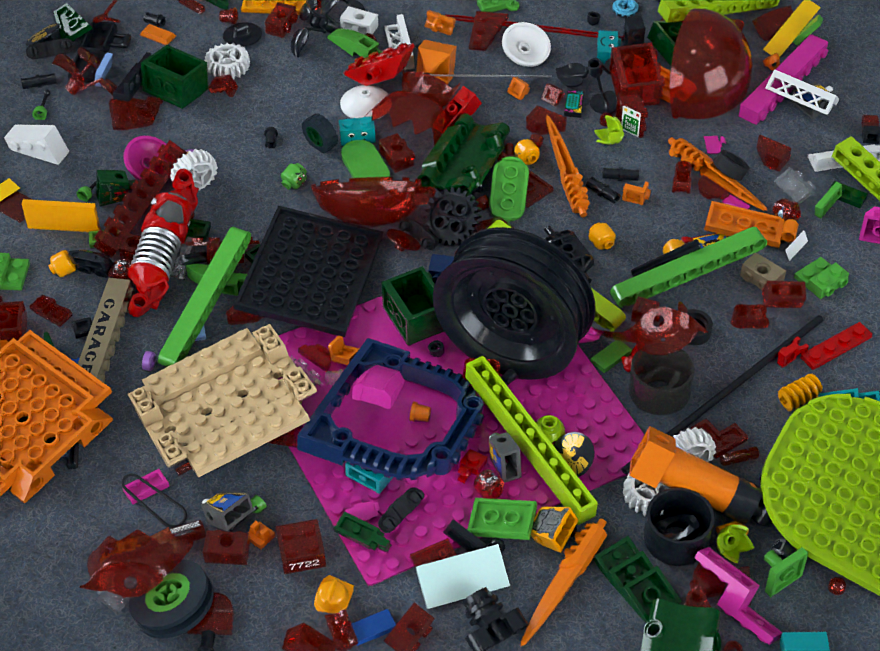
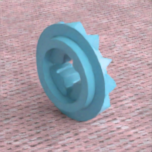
[613,0,639,17]

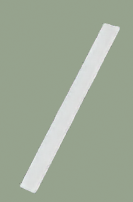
[422,74,551,77]

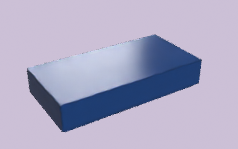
[348,609,397,646]

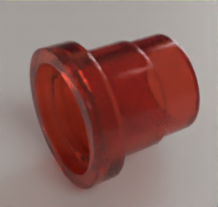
[219,8,238,24]

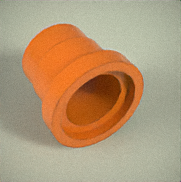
[410,401,431,422]

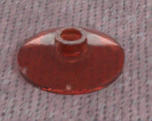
[387,229,421,251]

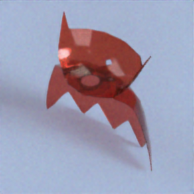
[364,65,461,146]
[592,302,708,355]
[79,527,194,598]

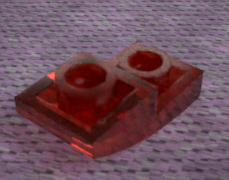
[29,295,73,327]

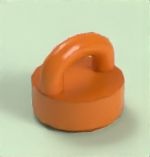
[763,53,780,71]

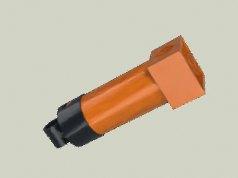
[629,426,772,527]

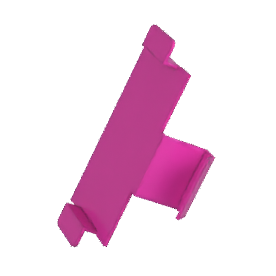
[704,136,726,154]
[722,194,751,209]
[345,499,380,521]

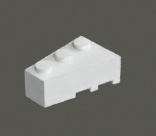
[4,125,69,165]

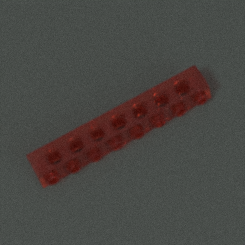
[93,140,187,258]

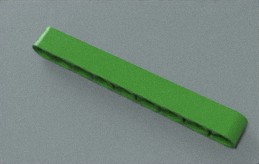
[158,227,251,367]
[610,227,767,308]

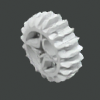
[204,42,250,80]
[170,149,218,191]
[674,427,716,462]
[623,474,670,516]

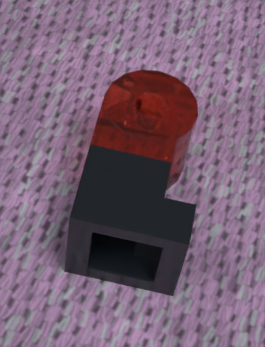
[861,114,880,144]

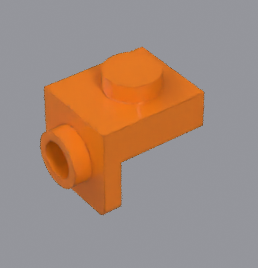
[328,336,360,365]

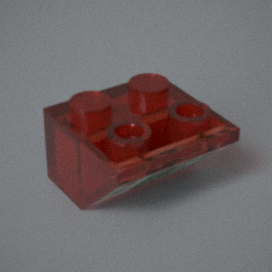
[615,90,648,138]

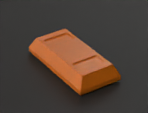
[140,24,176,45]

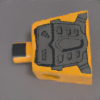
[531,507,578,552]

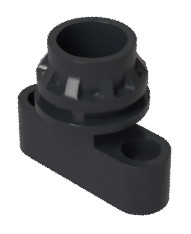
[462,587,529,651]

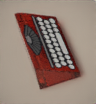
[160,520,206,550]

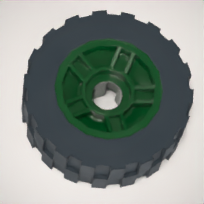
[302,113,338,153]

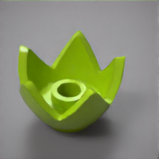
[594,115,624,145]
[535,415,565,443]
[716,525,754,564]

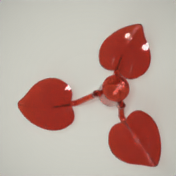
[52,47,123,104]

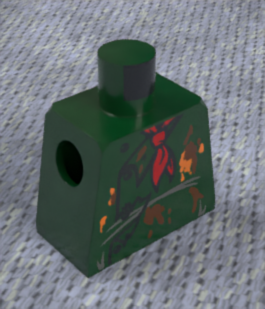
[96,170,138,207]

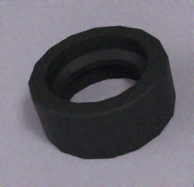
[714,150,749,181]
[675,309,713,346]

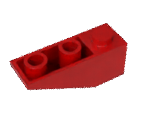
[431,86,482,134]

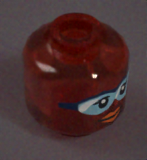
[772,198,801,221]

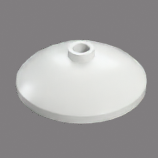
[502,22,551,67]
[340,85,391,120]

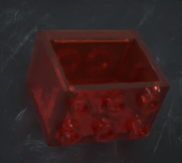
[609,43,665,109]

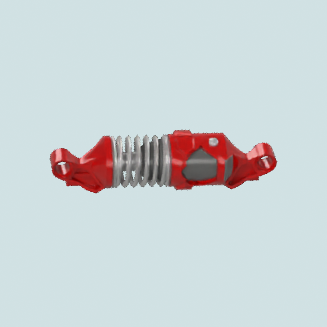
[128,169,199,317]

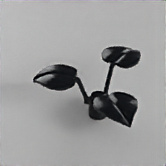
[291,0,339,57]
[555,52,633,115]

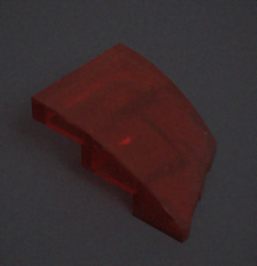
[109,96,163,130]

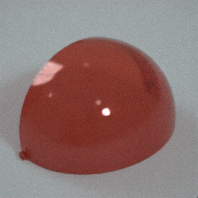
[669,8,753,119]

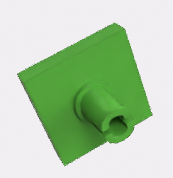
[764,547,808,597]

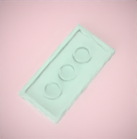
[415,544,510,609]

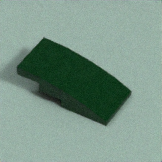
[593,536,682,623]

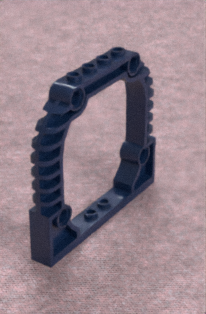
[297,338,484,480]

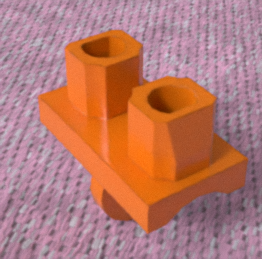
[424,10,456,35]

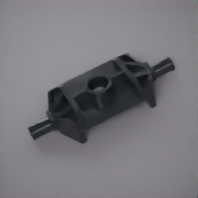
[544,226,594,283]

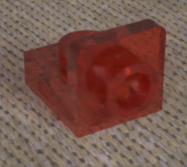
[208,74,238,97]

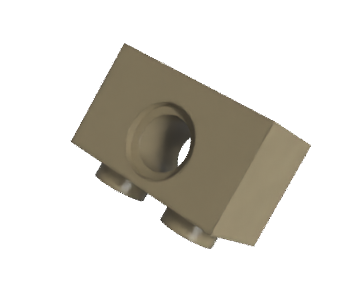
[740,253,786,295]

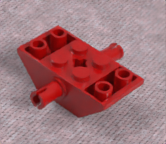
[344,43,414,86]

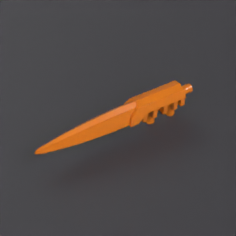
[546,115,590,218]
[668,137,767,211]
[520,518,607,646]

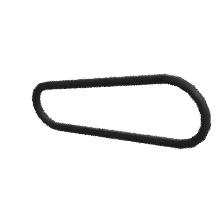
[121,473,187,528]

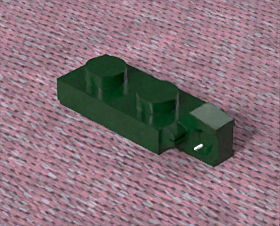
[333,512,392,552]

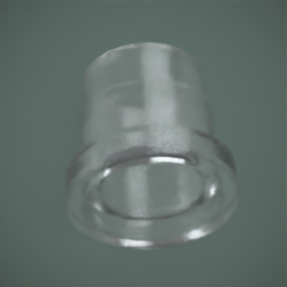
[325,369,345,386]

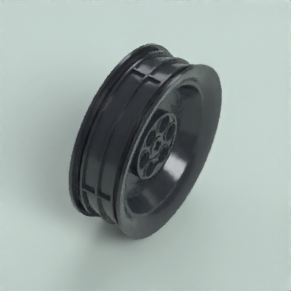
[433,227,596,380]

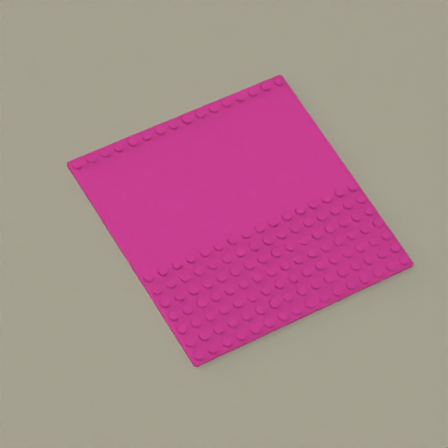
[277,296,645,586]

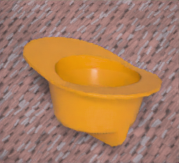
[314,575,354,614]

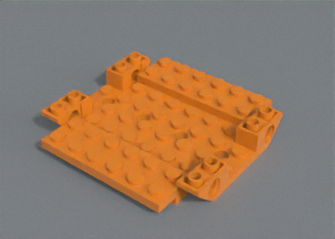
[0,330,113,503]

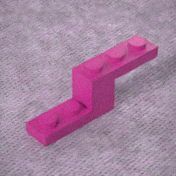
[695,547,782,645]

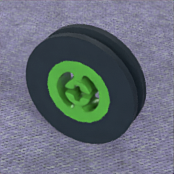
[129,559,214,639]

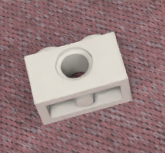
[340,6,378,37]

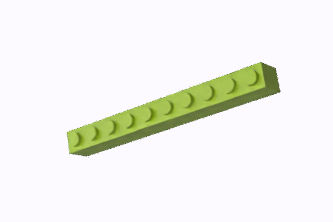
[465,356,598,525]

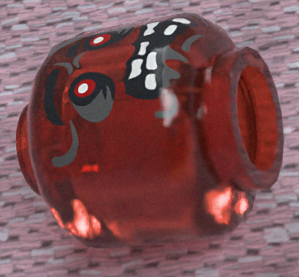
[108,258,131,280]
[474,469,504,499]

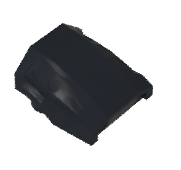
[68,249,117,278]

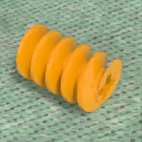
[778,373,823,412]

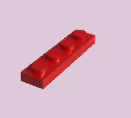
[800,322,873,370]

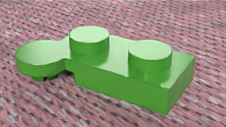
[477,0,519,14]

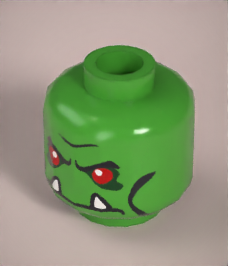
[281,163,307,189]

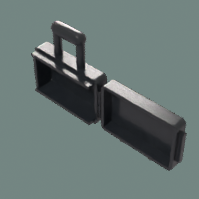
[68,20,132,84]

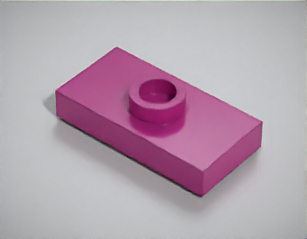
[123,469,169,505]

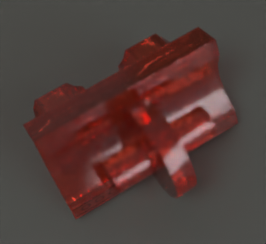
[325,609,358,651]

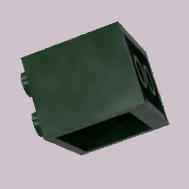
[141,45,208,109]
[381,266,444,346]

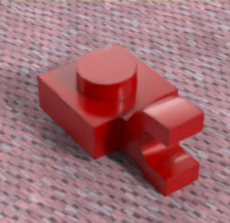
[777,337,809,368]
[457,449,487,484]

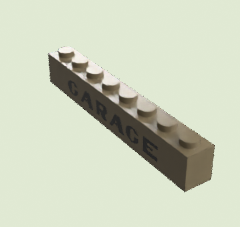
[78,278,135,383]

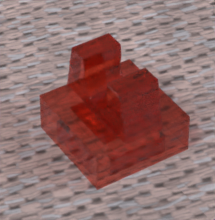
[541,83,564,106]

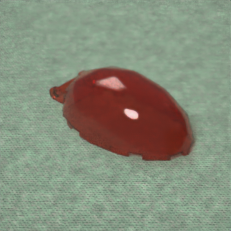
[311,177,436,227]

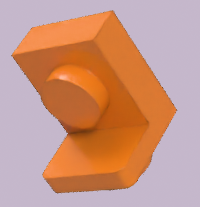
[622,181,651,205]

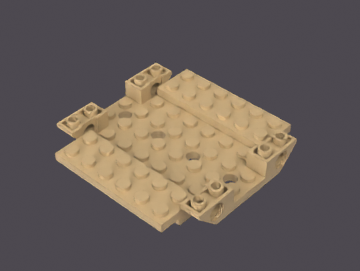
[128,324,317,477]

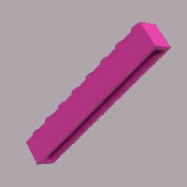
[739,34,828,125]

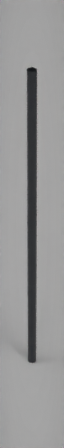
[621,315,823,475]

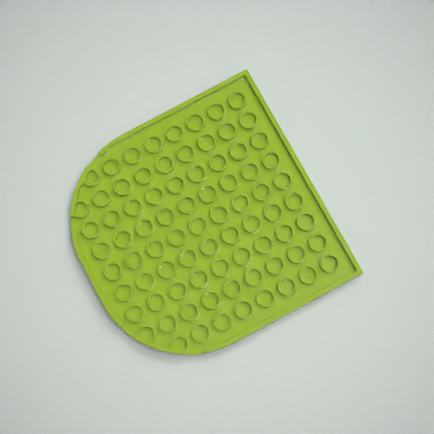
[761,394,880,596]

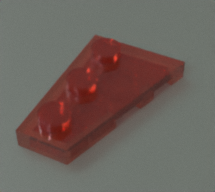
[469,11,508,51]

